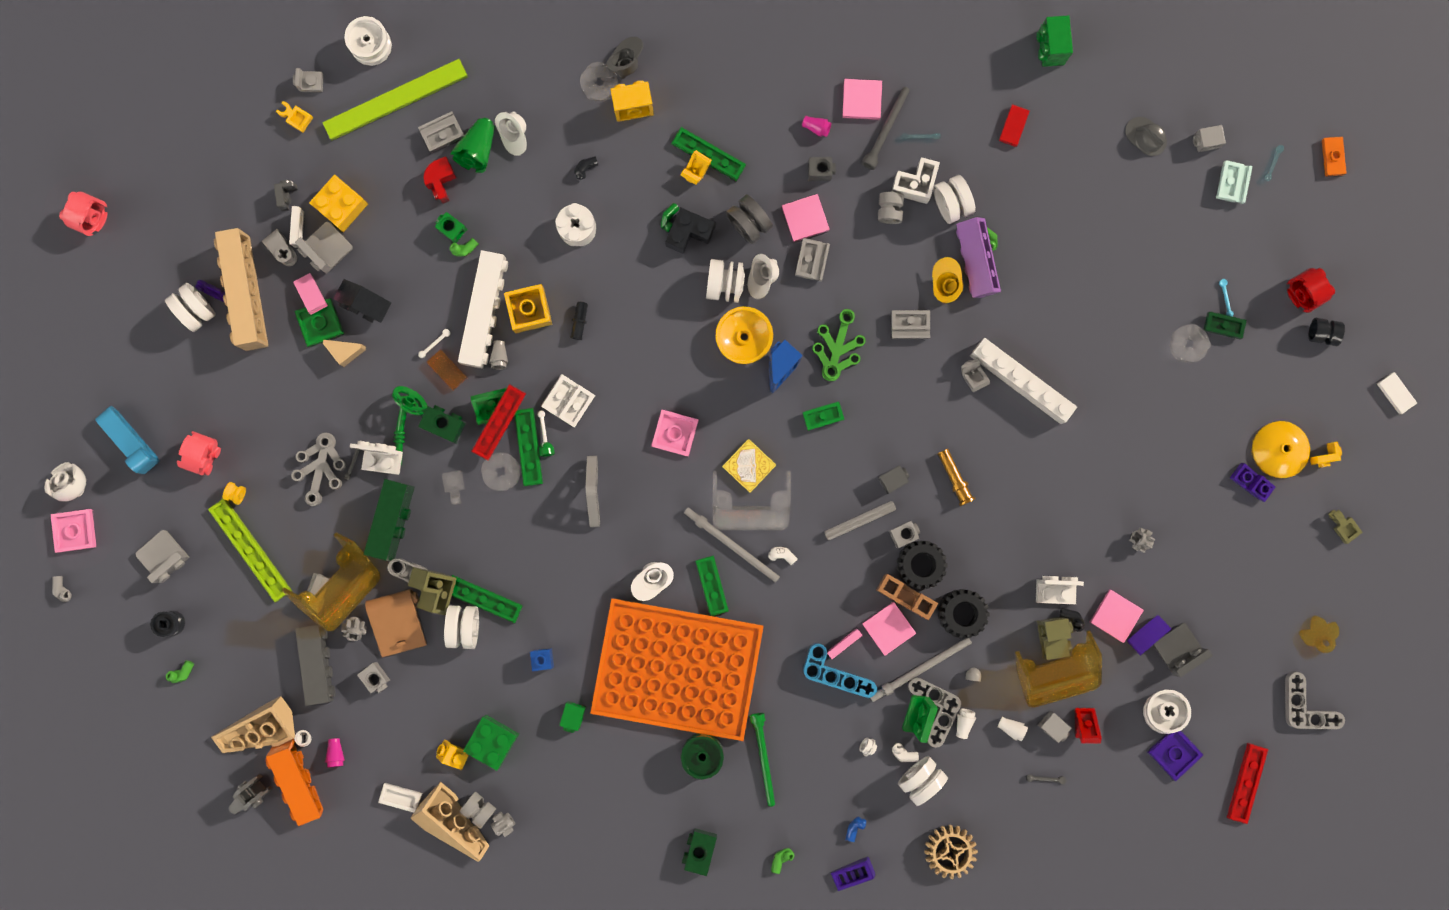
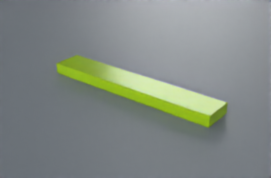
[208,499,292,602]

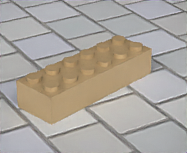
[214,228,269,351]

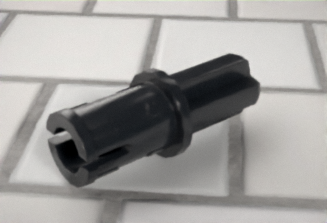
[570,301,588,340]

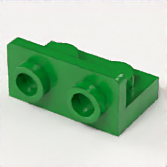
[902,695,938,743]

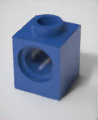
[530,648,554,671]

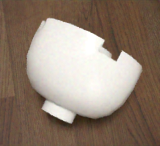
[44,462,86,501]

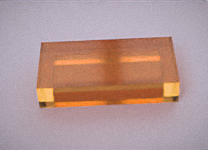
[427,349,467,391]

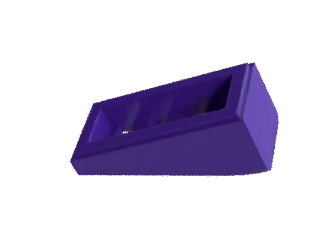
[831,857,876,891]

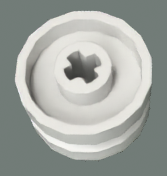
[344,16,392,66]
[933,175,975,224]
[165,282,216,332]
[444,605,479,649]
[1143,690,1191,734]
[898,756,948,806]

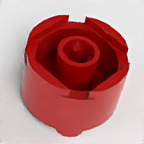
[1287,268,1335,313]

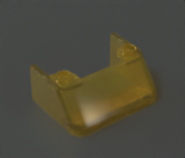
[282,532,380,631]
[1015,630,1102,707]

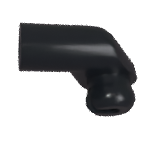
[574,156,598,180]
[1059,608,1085,632]

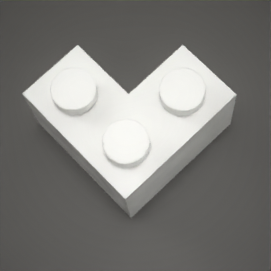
[891,157,940,204]

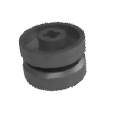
[726,195,773,244]

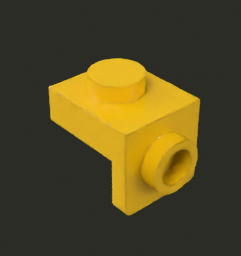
[681,150,712,185]
[1310,442,1342,468]
[436,740,469,770]

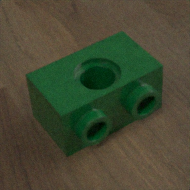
[418,405,466,444]
[682,828,717,876]

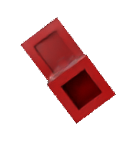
[424,156,456,204]

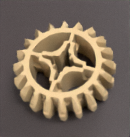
[924,825,978,879]

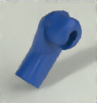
[845,817,867,842]

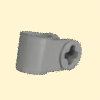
[262,229,298,266]
[388,558,428,583]

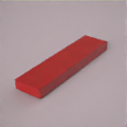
[471,384,526,461]
[1227,743,1268,824]

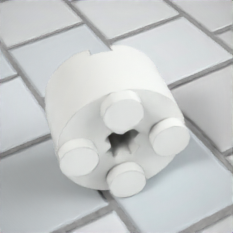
[555,203,596,247]

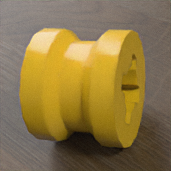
[223,482,246,505]

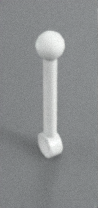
[418,329,451,358]

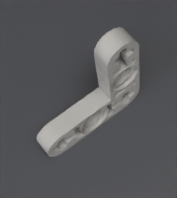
[586,455,600,527]
[1285,671,1345,729]
[907,677,961,748]

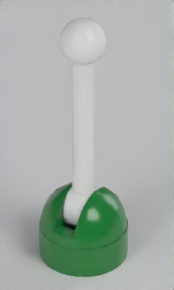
[537,410,555,457]

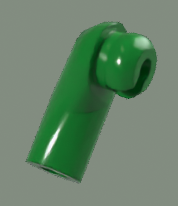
[660,203,679,232]

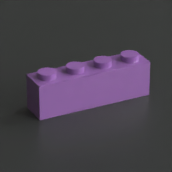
[956,217,1001,298]

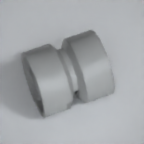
[878,192,904,224]
[459,791,497,829]

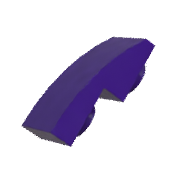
[1230,463,1275,502]
[1127,615,1171,656]

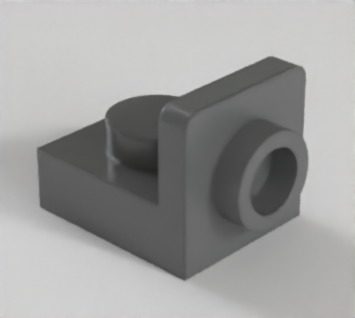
[274,180,298,211]

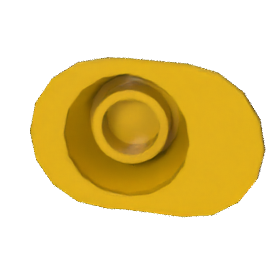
[932,257,963,303]

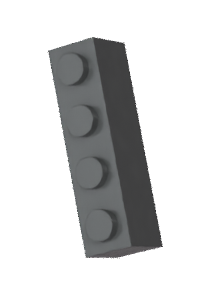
[295,624,335,706]

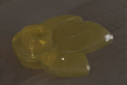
[1299,616,1339,653]

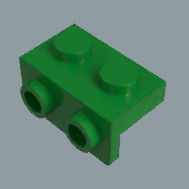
[471,388,515,425]

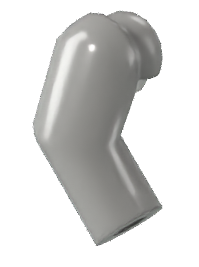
[52,576,72,602]

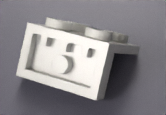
[350,441,403,475]
[1036,576,1084,604]

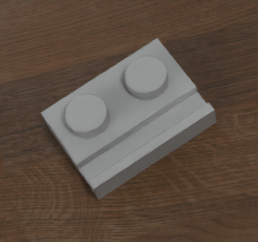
[418,111,464,153]
[795,238,830,282]
[891,310,930,339]

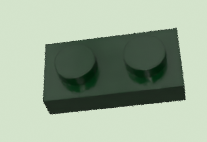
[1203,311,1247,339]

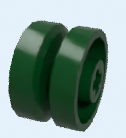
[681,733,724,780]

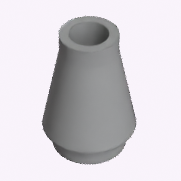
[489,340,508,370]

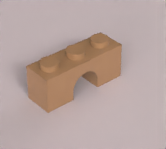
[876,574,938,620]

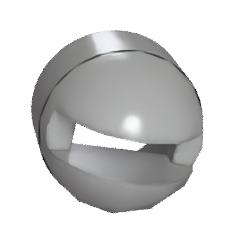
[965,668,981,682]

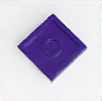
[1148,731,1203,781]

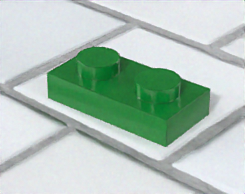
[802,401,845,431]

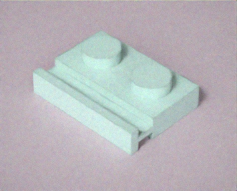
[1216,160,1253,204]

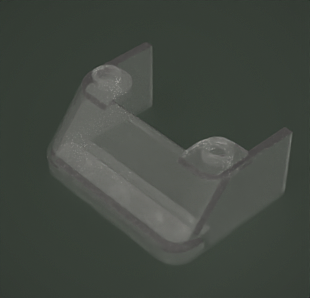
[713,471,791,530]

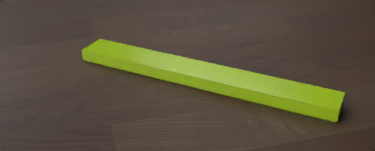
[322,59,468,141]

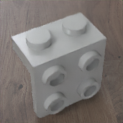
[295,222,353,274]
[136,530,190,583]

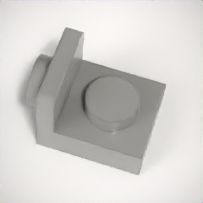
[293,68,323,92]

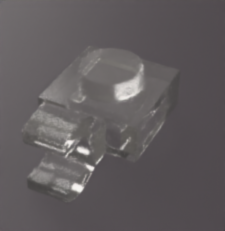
[442,470,465,505]

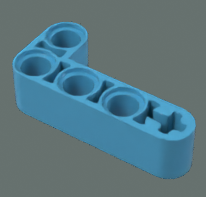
[95,406,160,474]
[803,643,877,698]

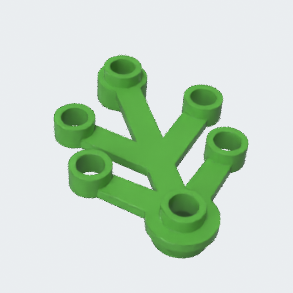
[812,309,866,381]

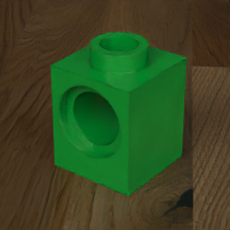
[435,212,467,243]
[559,701,586,733]

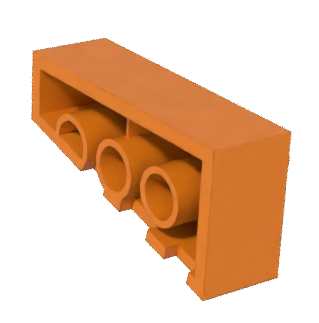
[265,737,323,826]

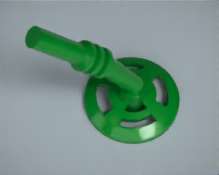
[392,386,427,465]

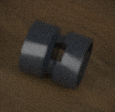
[1308,317,1345,347]
[150,611,185,637]

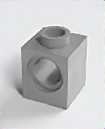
[1193,125,1226,152]
[889,521,920,548]
[357,662,390,694]
[1037,711,1072,743]

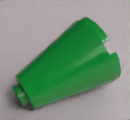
[450,118,495,173]

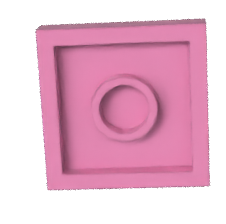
[842,79,882,120]
[781,194,830,243]
[652,410,699,457]
[51,509,96,553]
[1090,590,1144,643]
[862,602,916,656]

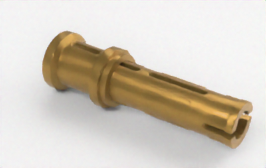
[938,449,975,506]

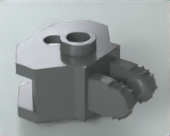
[229,774,273,814]

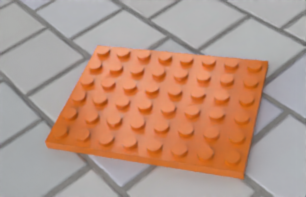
[590,598,764,741]

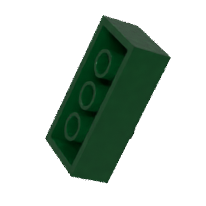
[363,479,415,561]

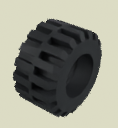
[896,541,948,589]
[938,589,990,639]

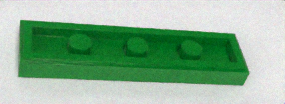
[672,127,746,182]
[515,408,543,486]
[452,575,523,623]

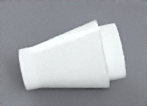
[956,708,976,739]
[997,717,1028,741]

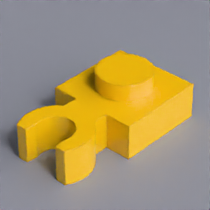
[276,101,313,133]

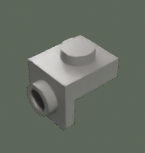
[961,358,990,392]

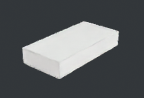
[289,206,304,248]
[1377,372,1417,415]
[378,783,422,813]

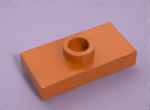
[1322,137,1347,176]

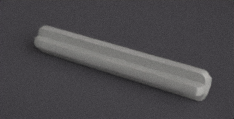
[824,501,896,540]

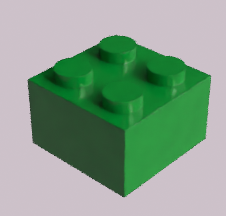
[1036,15,1073,67]
[463,715,519,771]

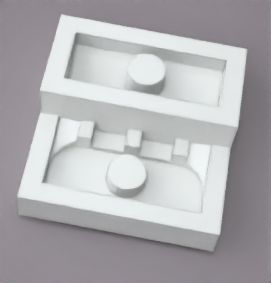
[541,374,595,428]

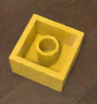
[610,81,654,122]
[309,174,368,232]
[504,284,553,333]

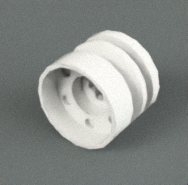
[706,259,745,303]

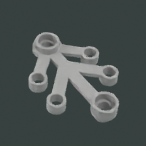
[291,433,346,506]

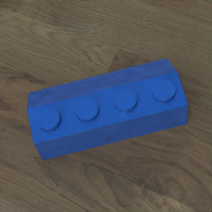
[769,340,803,393]

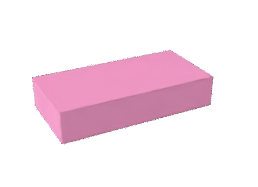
[293,273,328,315]
[827,629,862,659]

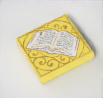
[722,439,776,493]

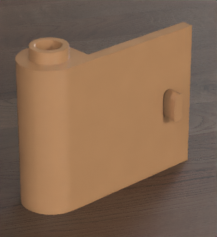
[365,589,427,657]

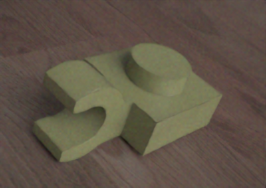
[1328,510,1363,544]

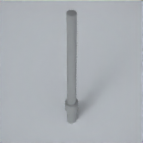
[684,507,780,583]
[870,638,972,702]

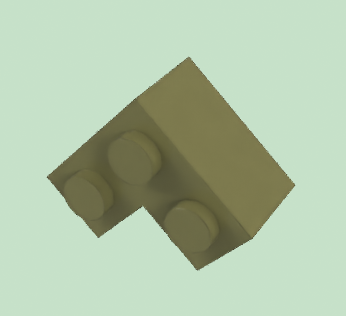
[408,567,457,615]
[1037,617,1073,660]

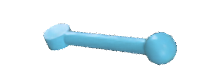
[1219,279,1234,317]

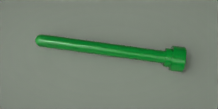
[749,713,775,807]

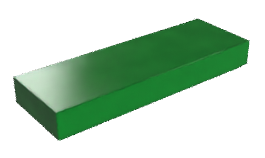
[695,556,729,616]

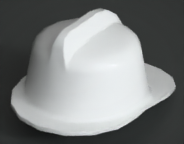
[495,112,527,156]
[747,254,779,299]
[631,562,673,601]

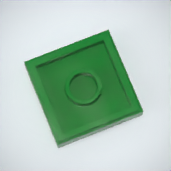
[294,298,344,347]

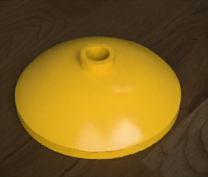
[716,307,773,364]
[1252,421,1310,478]

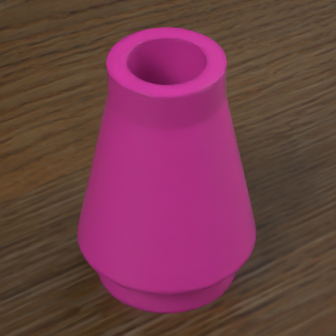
[802,116,832,137]
[325,738,345,768]

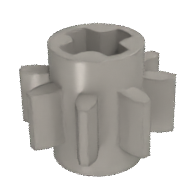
[1129,527,1155,553]
[341,617,367,641]
[491,812,515,837]

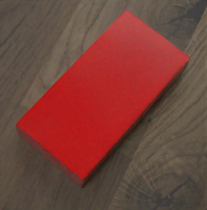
[999,104,1030,147]

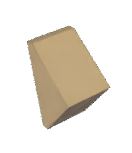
[323,340,366,367]

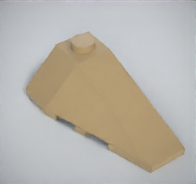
[211,696,295,753]
[411,782,489,862]

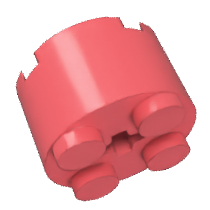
[59,192,107,236]
[177,431,221,476]

